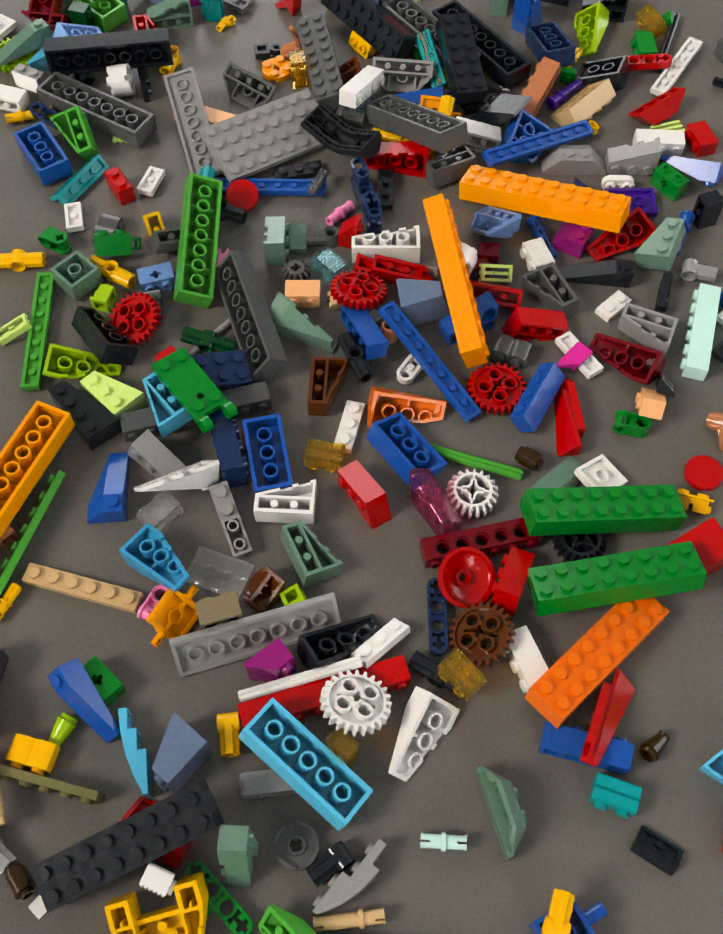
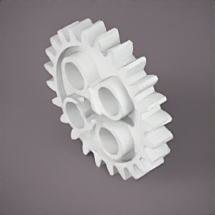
[319,669,392,737]

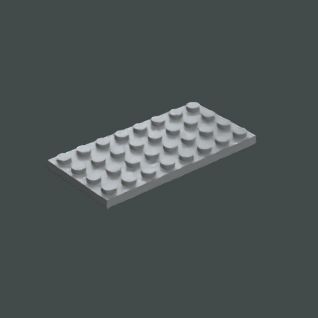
[198,88,324,184]

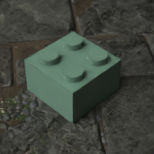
[50,250,103,301]

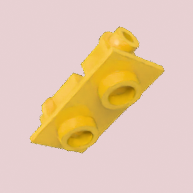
[348,30,376,60]
[677,488,715,515]

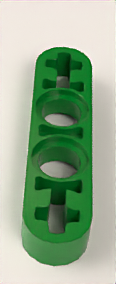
[185,860,254,934]

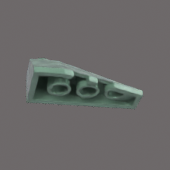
[0,18,53,66]
[530,455,582,489]

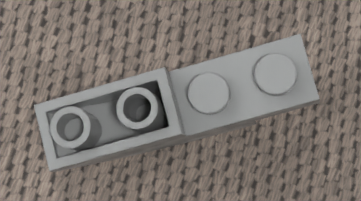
[208,480,252,558]
[313,839,387,916]

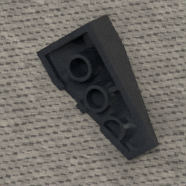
[297,614,382,668]

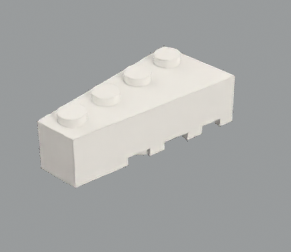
[352,225,420,263]

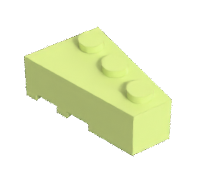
[80,371,147,419]

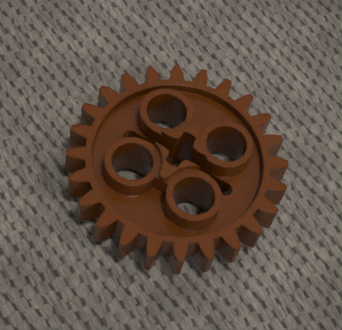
[448,601,516,669]

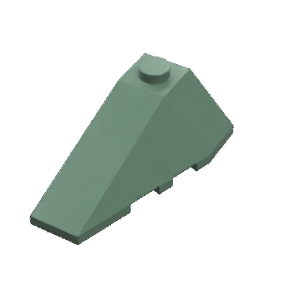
[269,292,334,353]

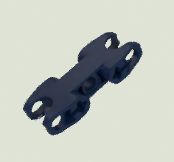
[351,157,382,235]

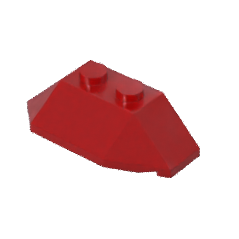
[629,87,686,126]

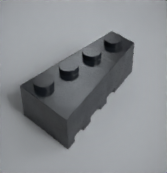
[48,380,122,450]

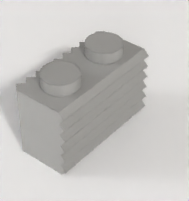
[11,63,46,93]

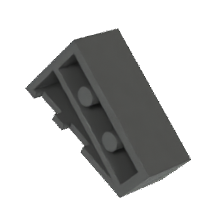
[426,144,477,189]
[522,262,579,317]

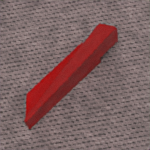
[354,253,436,285]
[554,377,586,457]
[579,668,635,767]

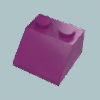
[551,222,595,259]
[243,637,297,682]

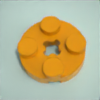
[262,55,292,83]

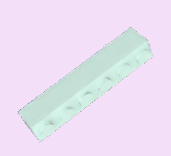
[680,283,721,381]

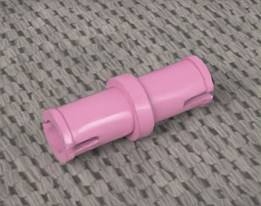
[325,200,355,226]

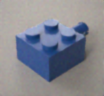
[528,900,608,934]

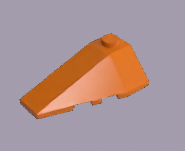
[367,386,447,427]

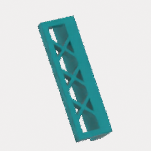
[50,154,109,206]

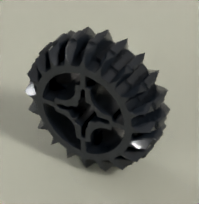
[552,533,607,562]

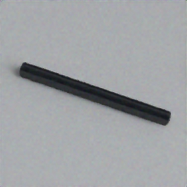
[654,12,681,73]

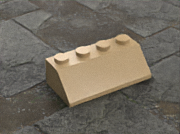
[549,78,616,126]

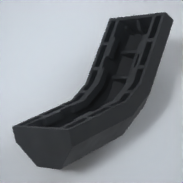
[300,103,382,159]

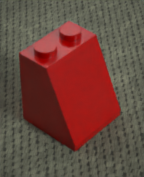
[667,517,723,576]

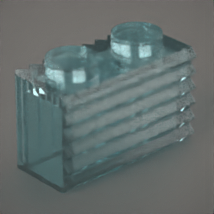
[311,245,349,282]

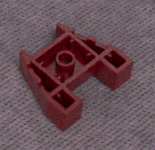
[21,0,71,32]

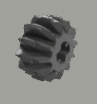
[281,258,311,282]

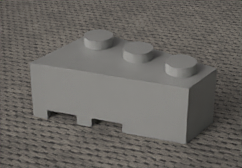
[604,137,662,175]
[617,302,679,356]
[127,429,186,478]

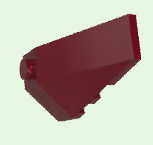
[589,332,667,385]

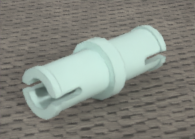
[420,832,467,852]

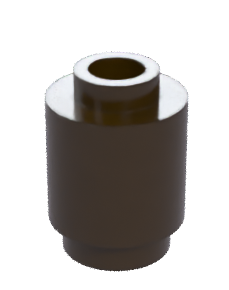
[514,446,544,471]
[4,862,37,900]

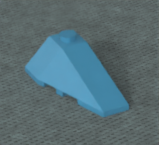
[119,523,190,593]

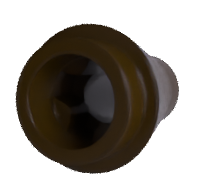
[639,730,670,763]

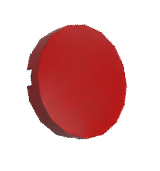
[226,179,259,212]
[684,455,723,491]

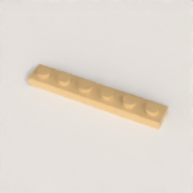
[22,562,144,614]

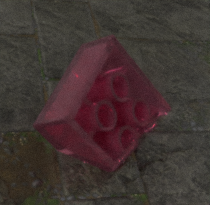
[408,468,462,535]

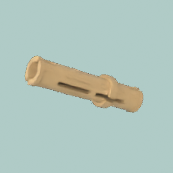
[313,907,386,933]

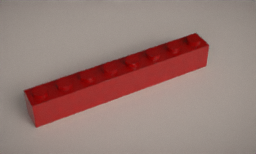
[237,655,411,728]

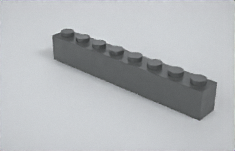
[119,381,272,442]

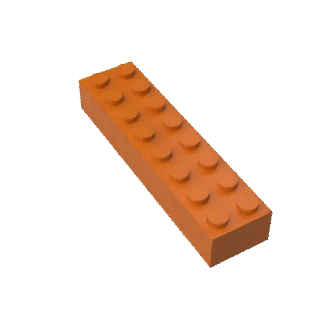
[524,597,670,729]

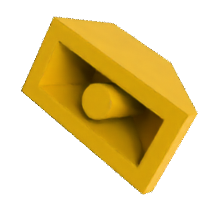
[142,211,165,238]

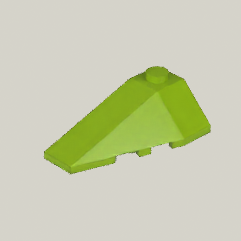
[574,1,610,58]
[42,343,122,379]

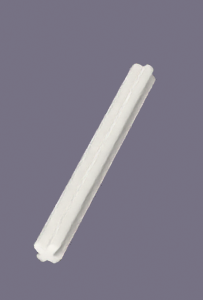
[238,656,363,702]

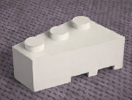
[456,116,502,152]
[253,479,317,525]

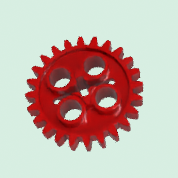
[330,269,387,311]
[108,292,162,346]
[467,362,526,416]

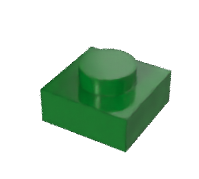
[559,67,577,84]

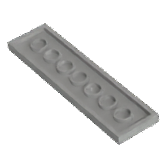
[163,67,224,176]
[169,592,341,677]

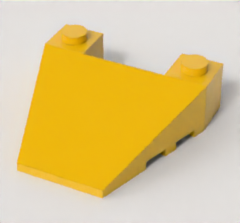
[104,871,209,934]

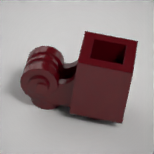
[473,242,500,278]

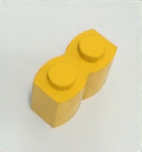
[5,733,61,776]

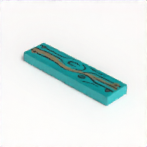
[416,29,448,88]

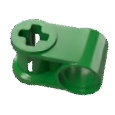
[38,226,72,255]
[612,410,651,438]

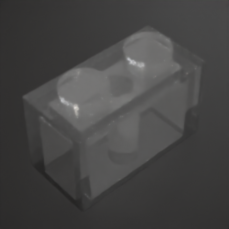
[136,490,184,532]

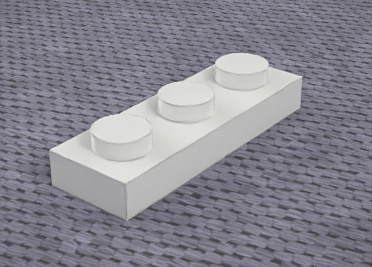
[554,331,604,380]
[333,400,365,454]
[351,618,410,668]

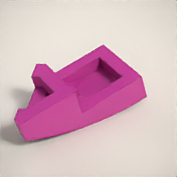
[557,341,593,370]

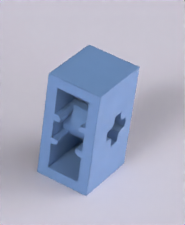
[136,262,175,293]

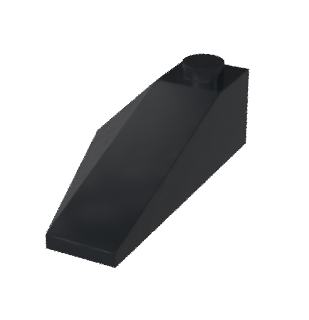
[561,258,634,288]

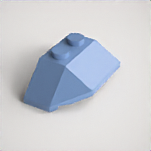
[471,206,522,239]

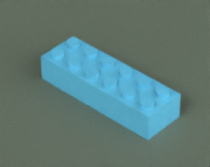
[238,697,374,831]

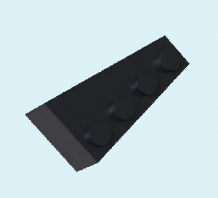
[71,306,139,366]

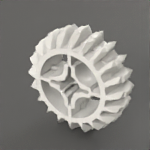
[446,468,499,519]

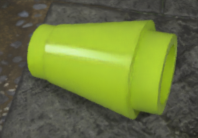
[48,712,78,747]

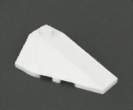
[134,460,220,492]
[388,686,460,782]

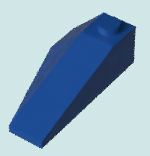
[48,658,121,743]

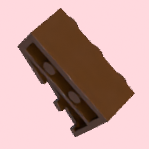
[307,357,349,416]

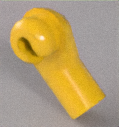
[216,15,236,32]

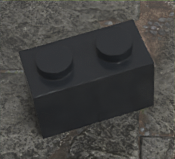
[692,190,723,230]

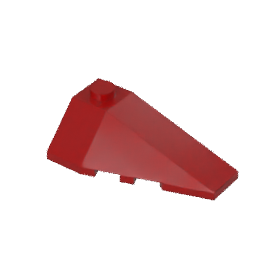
[585,207,656,261]

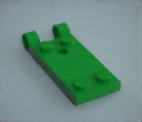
[151,347,238,433]

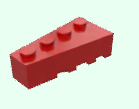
[364,141,431,178]

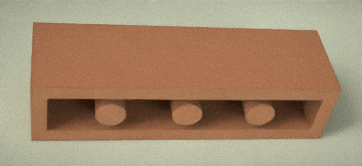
[521,57,560,117]

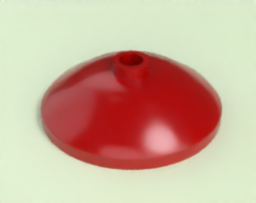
[438,547,495,609]

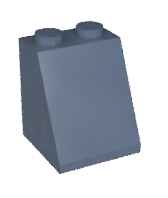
[396,278,450,326]
[152,713,212,794]

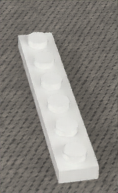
[650,36,703,96]

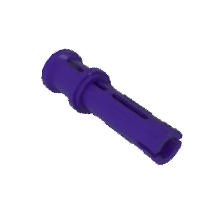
[545,78,583,110]

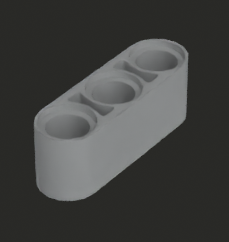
[239,769,298,799]

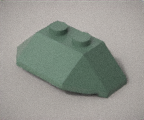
[475,765,528,862]

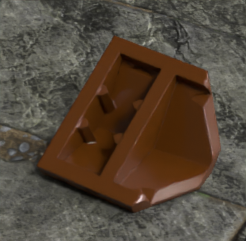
[339,56,361,85]
[243,566,287,613]

